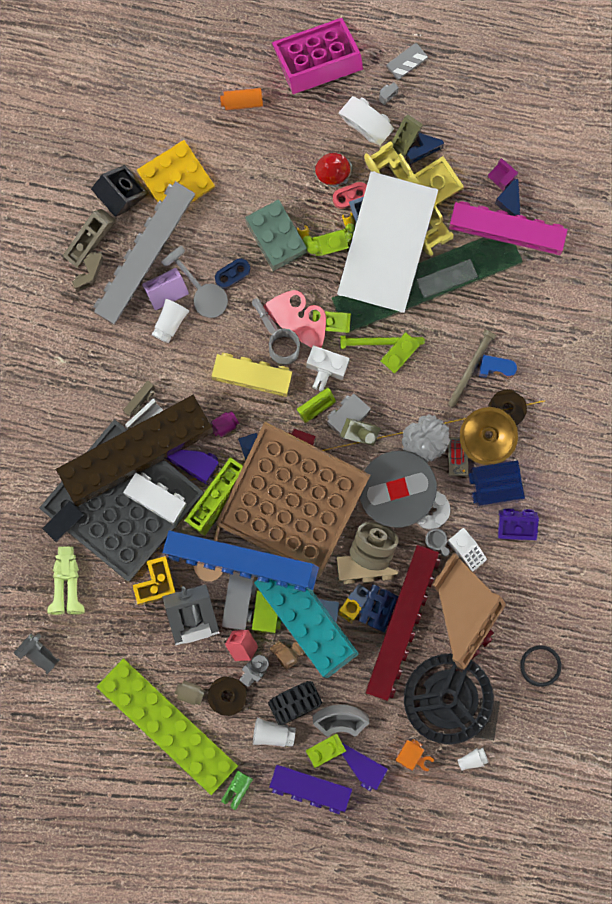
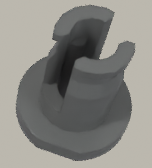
[14,633,60,674]

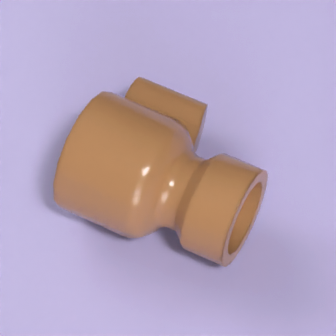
[269,641,306,670]

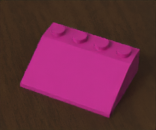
[272,18,363,94]

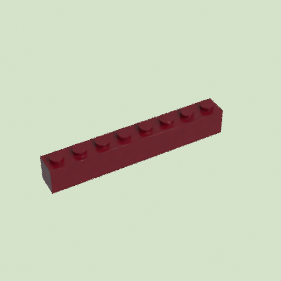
[365,545,441,702]

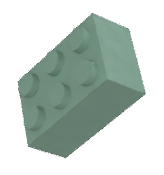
[245,199,307,272]

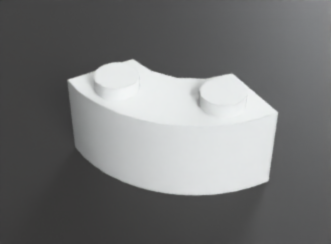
[338,96,394,146]

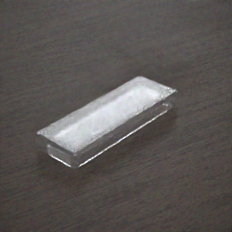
[417,259,478,298]

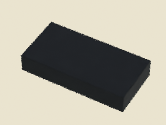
[42,501,84,543]

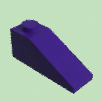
[166,450,220,485]
[341,743,388,792]

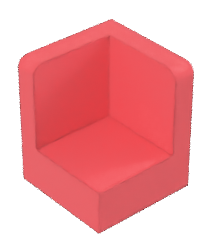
[225,630,258,661]

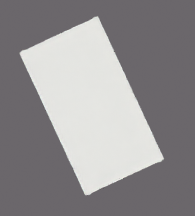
[337,171,438,313]

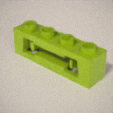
[184,457,243,536]

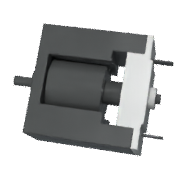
[162,584,219,645]

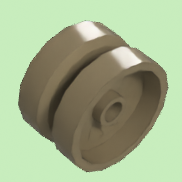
[350,522,399,571]

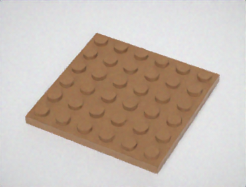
[215,422,371,578]

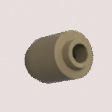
[175,680,205,705]

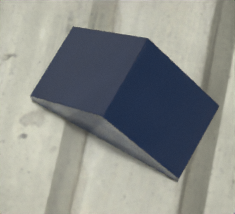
[495,179,520,216]

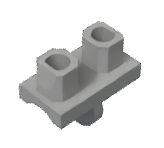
[239,655,269,687]

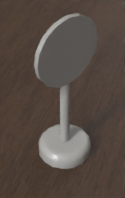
[161,245,228,318]

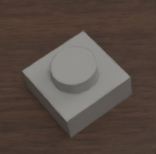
[379,82,399,105]

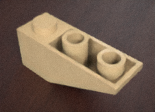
[337,556,398,585]

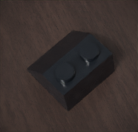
[91,165,149,217]

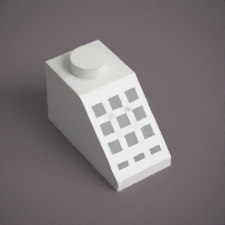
[447,528,487,572]

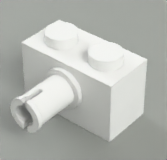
[306,345,349,391]

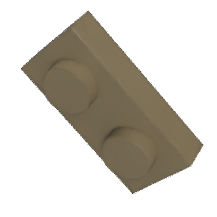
[123,381,155,418]

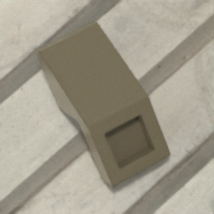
[72,252,104,292]

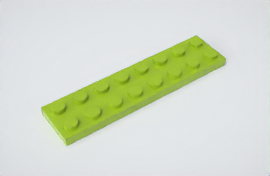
[97,658,238,795]

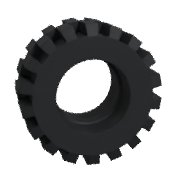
[268,681,323,725]

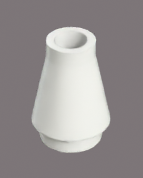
[458,748,488,771]

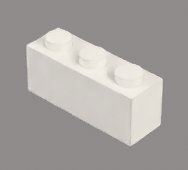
[123,473,187,525]

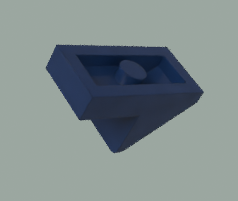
[406,133,444,165]

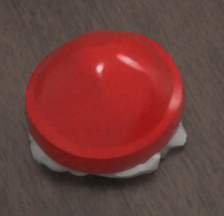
[315,153,352,187]

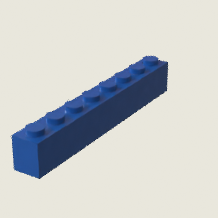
[162,531,319,592]

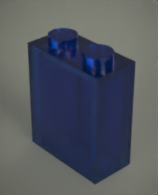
[468,460,525,508]

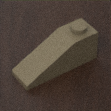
[63,209,116,268]

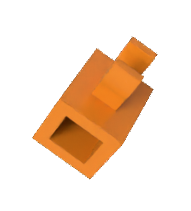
[394,739,434,771]

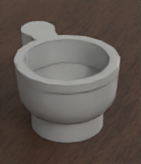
[425,529,450,557]

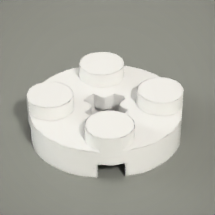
[417,492,450,530]

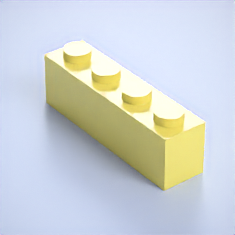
[212,353,292,397]

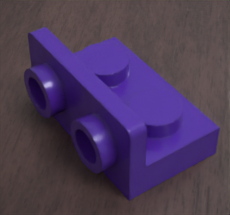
[498,508,539,540]

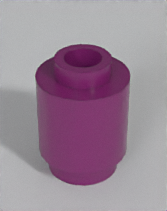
[211,411,239,438]

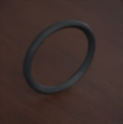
[520,645,562,687]

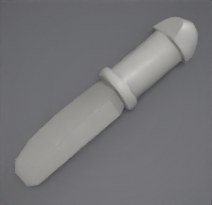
[252,298,278,334]

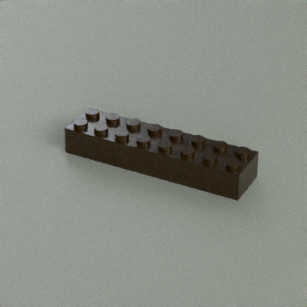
[55,394,214,507]

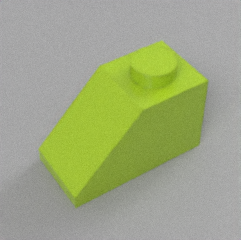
[252,591,281,634]

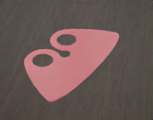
[263,290,326,348]

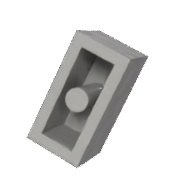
[327,394,371,440]

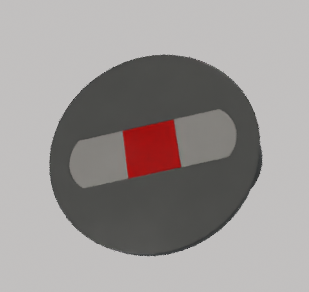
[360,451,437,528]

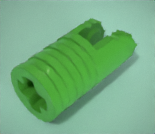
[221,771,253,810]

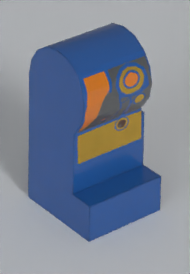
[479,355,517,379]

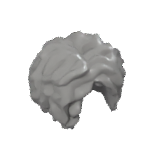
[402,414,450,463]

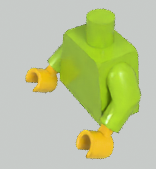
[297,213,355,256]

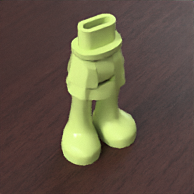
[47,546,85,615]

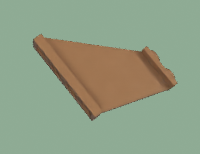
[433,553,506,670]

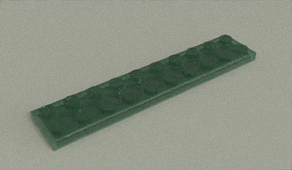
[331,237,523,334]

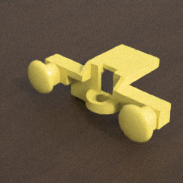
[364,141,464,256]

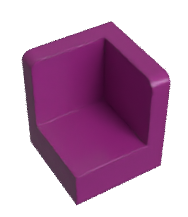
[488,158,518,191]

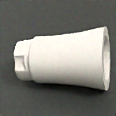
[152,299,189,343]
[253,718,296,747]

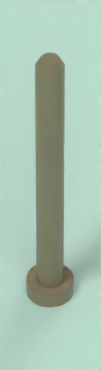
[448,330,496,408]

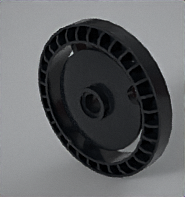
[404,654,494,745]

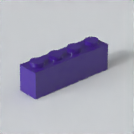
[269,764,352,814]

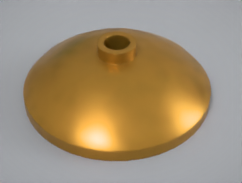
[460,407,518,465]

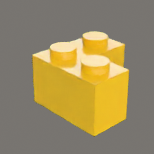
[132,556,176,606]

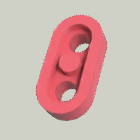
[333,182,367,209]

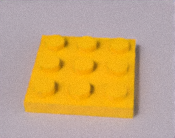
[136,140,215,204]

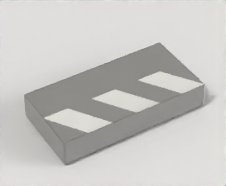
[386,43,428,80]

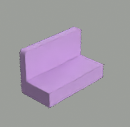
[142,268,189,310]

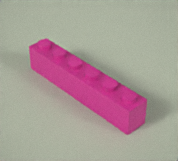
[449,201,568,255]

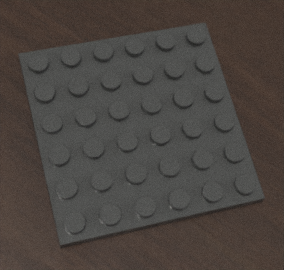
[39,419,204,583]

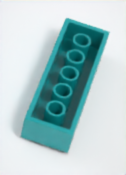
[254,580,359,678]

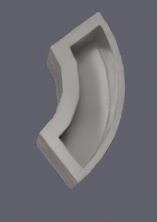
[222,572,256,630]
[313,704,369,737]

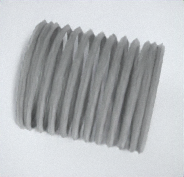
[269,328,300,365]

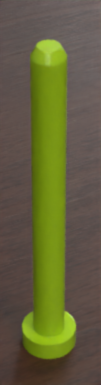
[340,335,425,349]

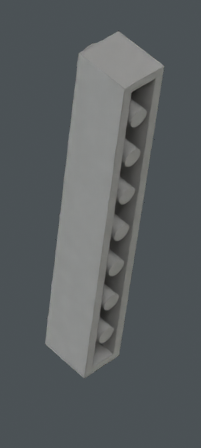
[93,181,195,325]

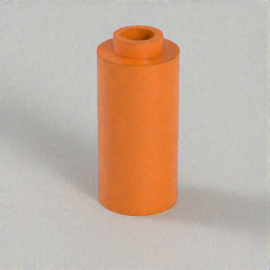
[220,88,263,110]

